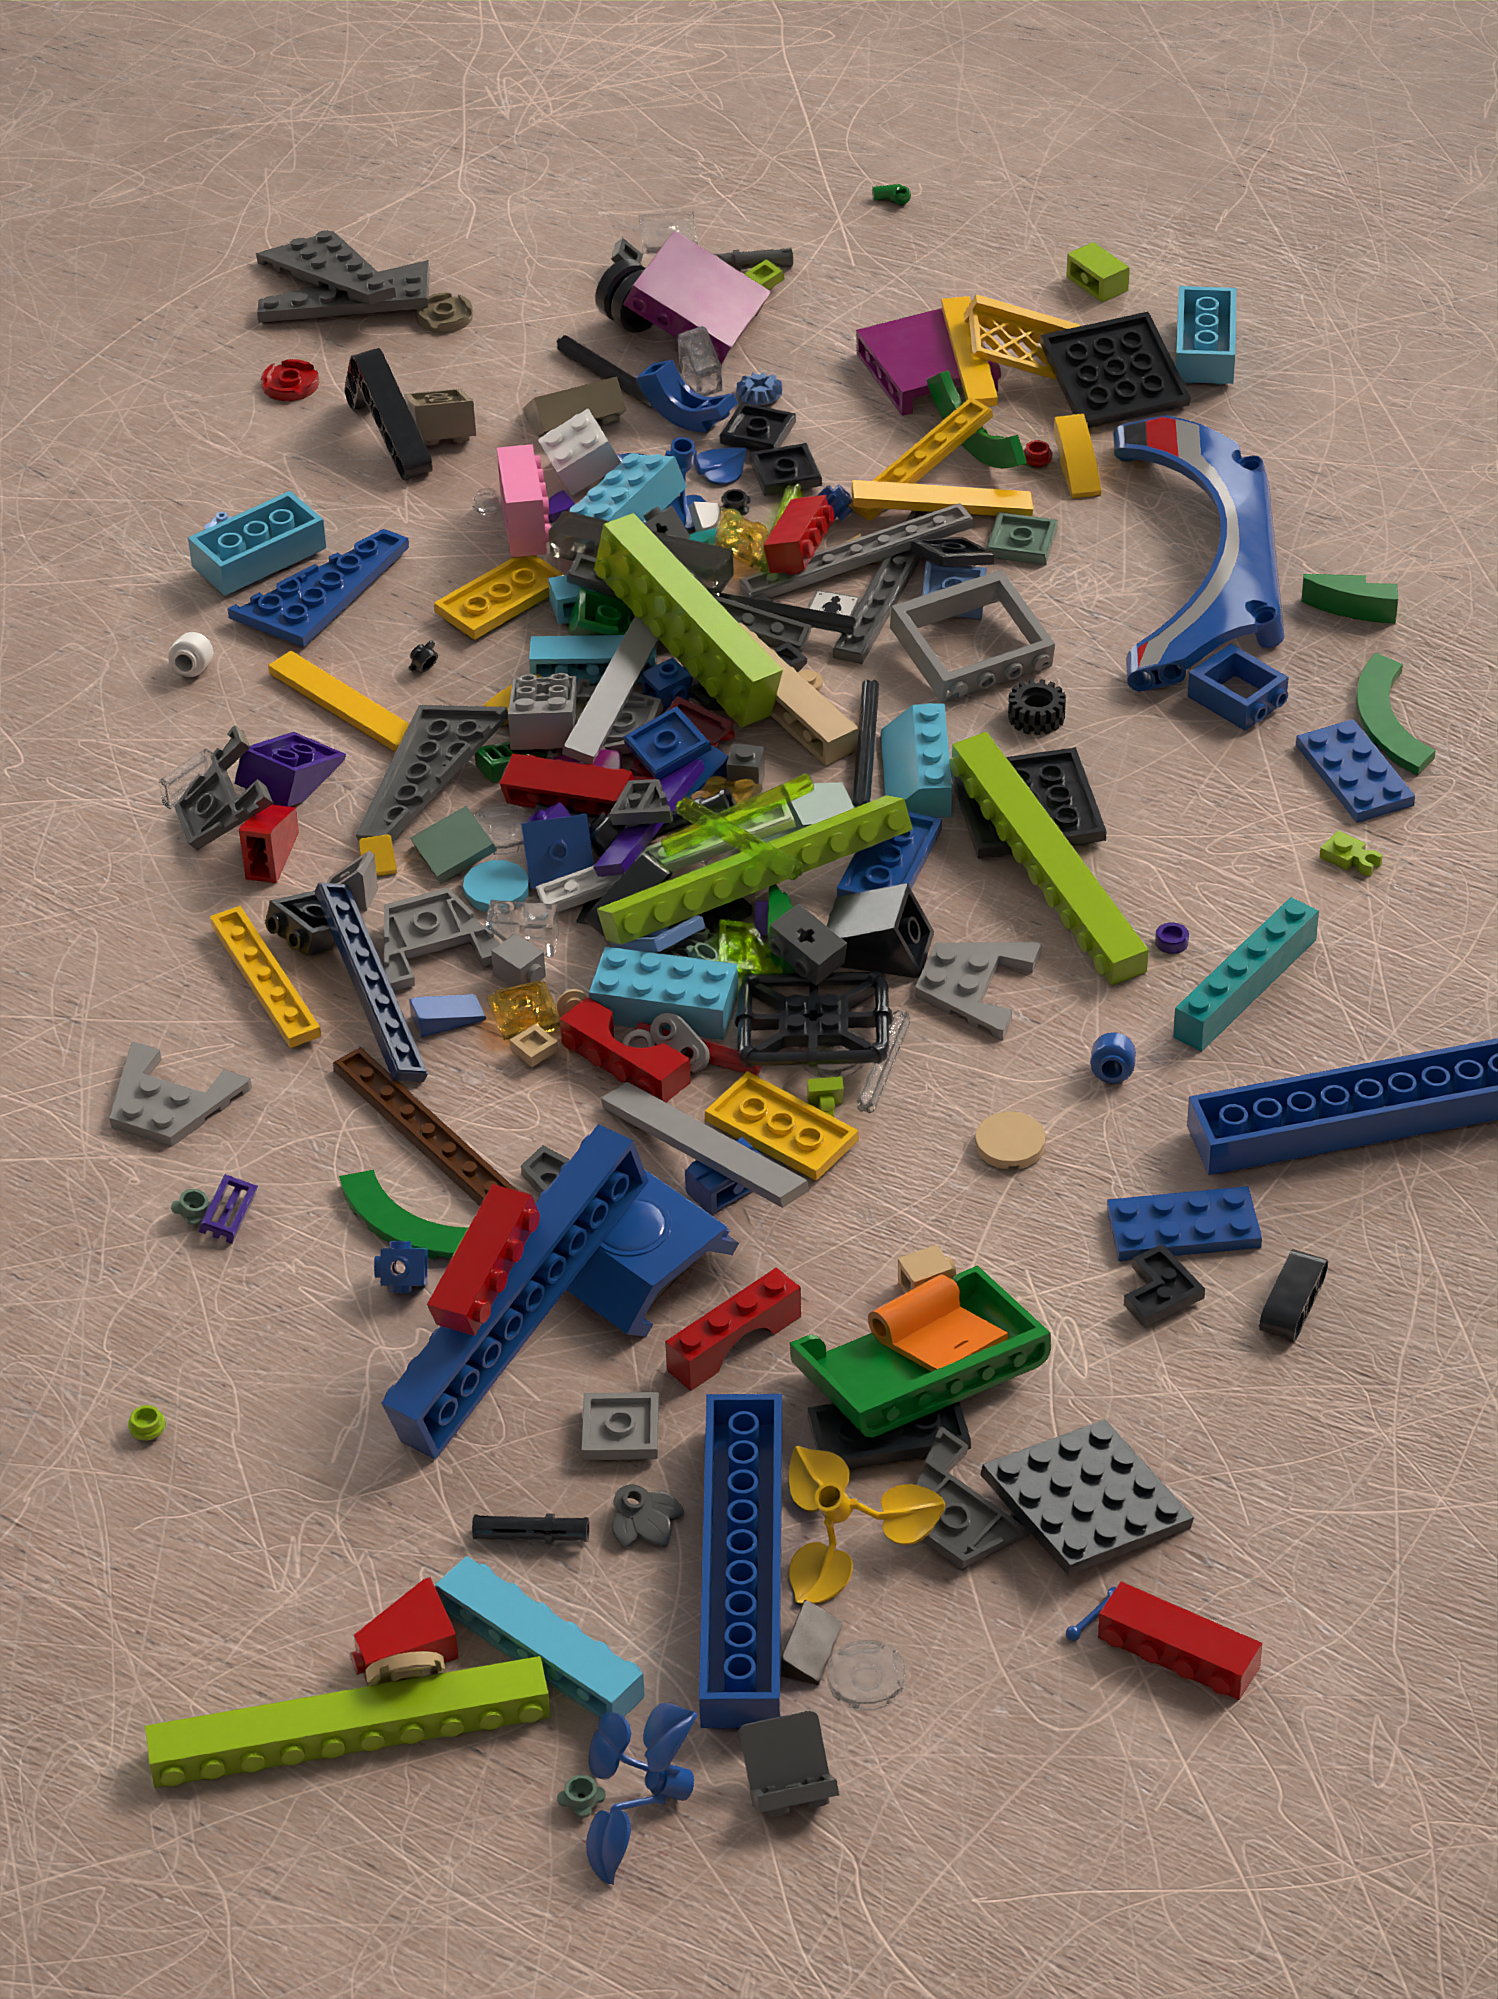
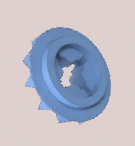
[736,372,783,405]

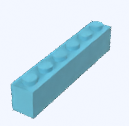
[435,1556,645,1718]

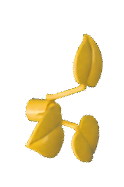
[789,1446,946,1605]

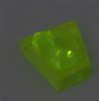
[717,919,783,978]

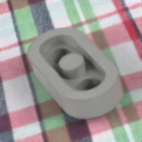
[650,1013,710,1073]

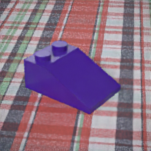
[234,732,346,807]

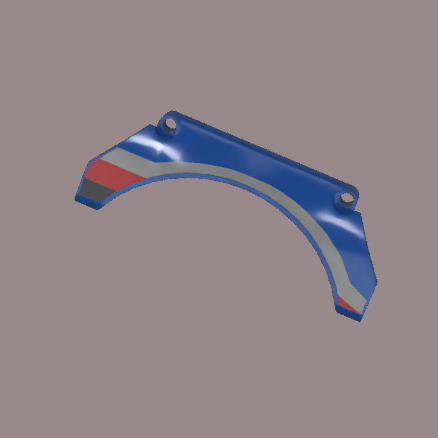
[1113,415,1285,692]

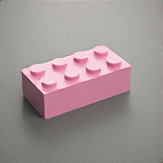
[497,444,552,557]

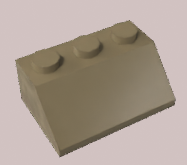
[522,377,627,437]

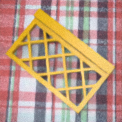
[963,294,1080,380]

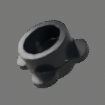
[720,489,751,516]
[409,640,438,673]

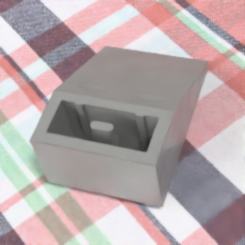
[508,673,576,750]

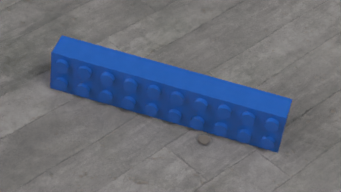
[1187,1038,1498,1175]
[381,1124,649,1460]
[699,1394,783,1728]

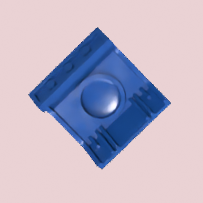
[566,1169,739,1337]

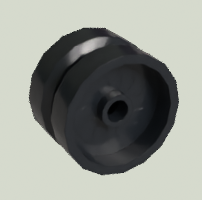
[595,259,654,333]

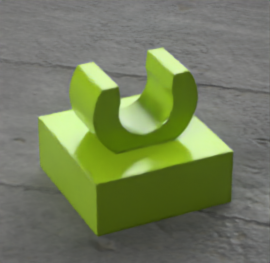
[807,1076,844,1117]

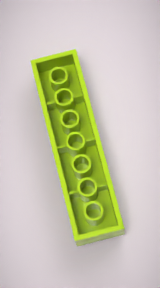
[594,513,783,728]

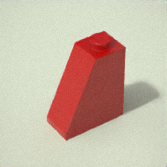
[239,805,299,883]
[350,1577,459,1684]

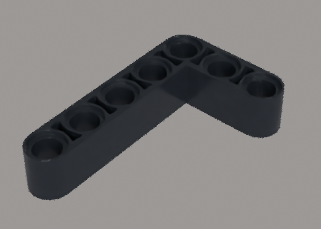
[344,348,433,480]

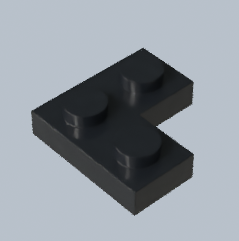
[1124,1244,1205,1328]

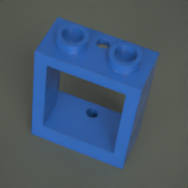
[1187,643,1289,731]

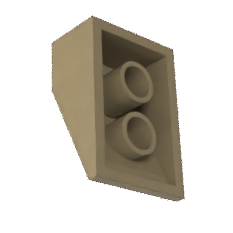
[404,388,476,445]

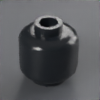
[588,812,625,858]

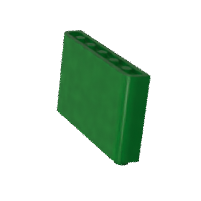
[790,1265,1051,1437]

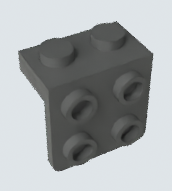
[739,1710,839,1817]

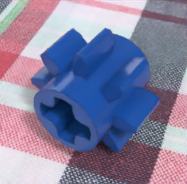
[817,484,853,521]

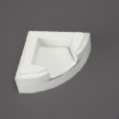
[688,502,719,532]

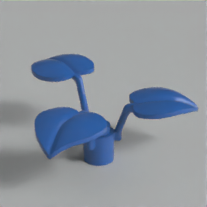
[617,437,747,530]
[586,1703,698,1885]

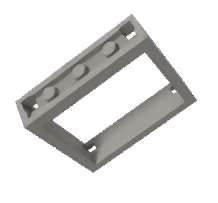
[890,570,1055,703]

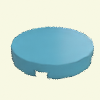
[463,860,530,913]

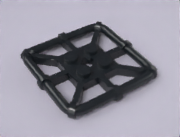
[734,970,893,1068]

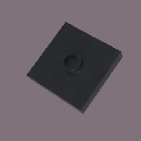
[720,402,796,451]
[749,443,822,496]
[910,537,995,567]

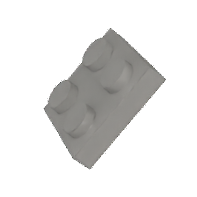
[582,1392,659,1460]

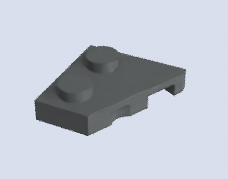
[610,779,673,827]

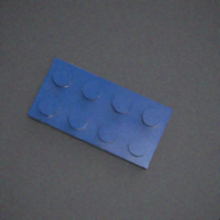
[1296,719,1415,823]
[837,811,942,897]
[1107,1186,1262,1261]

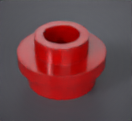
[1023,440,1052,467]

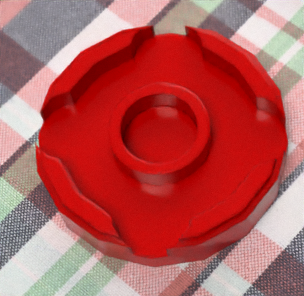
[261,359,320,401]

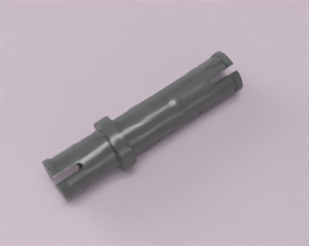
[713,248,794,272]

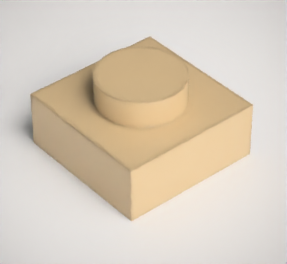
[509,1024,558,1067]

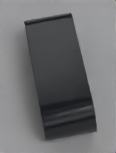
[585,851,673,942]
[1259,1249,1328,1341]

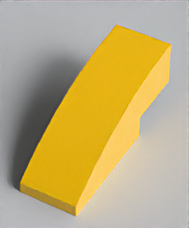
[1054,414,1102,499]

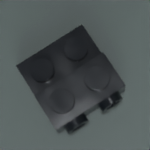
[265,890,334,956]

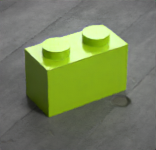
[1066,242,1130,302]

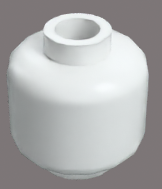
[168,632,214,678]

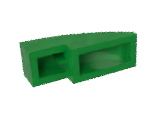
[1301,574,1398,624]

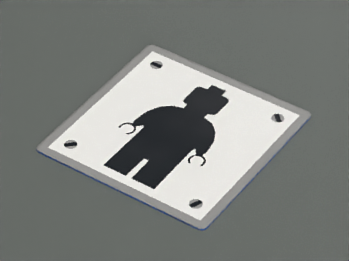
[808,590,860,616]

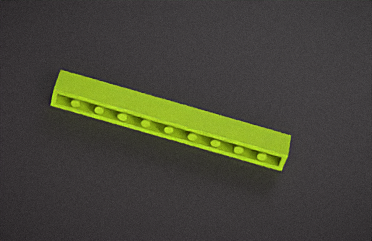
[949,731,1149,986]
[597,795,913,945]
[145,1656,551,1788]

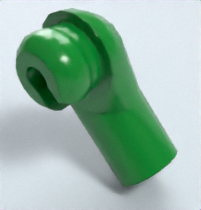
[872,184,911,205]

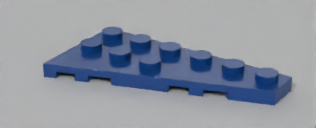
[227,529,409,647]

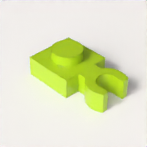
[744,259,785,290]
[1320,830,1383,877]

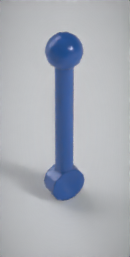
[1065,1587,1116,1641]

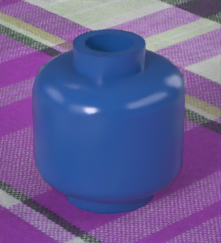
[1090,1032,1136,1084]

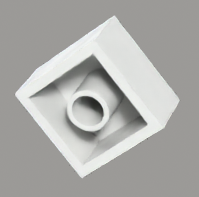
[538,409,621,496]

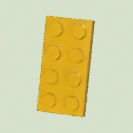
[434,555,565,640]
[705,1071,859,1181]

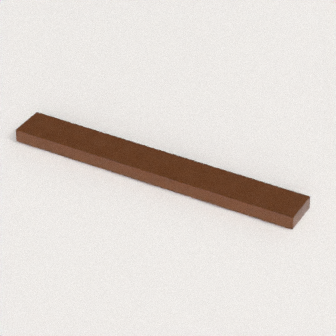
[333,1047,518,1206]

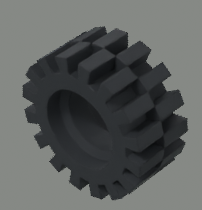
[1008,679,1066,735]

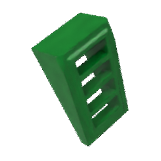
[475,741,547,783]

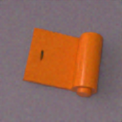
[868,1274,1009,1372]

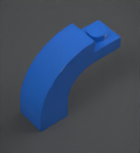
[636,360,738,432]

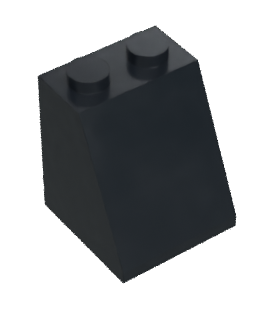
[827,883,934,978]

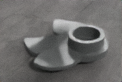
[612,1484,684,1547]

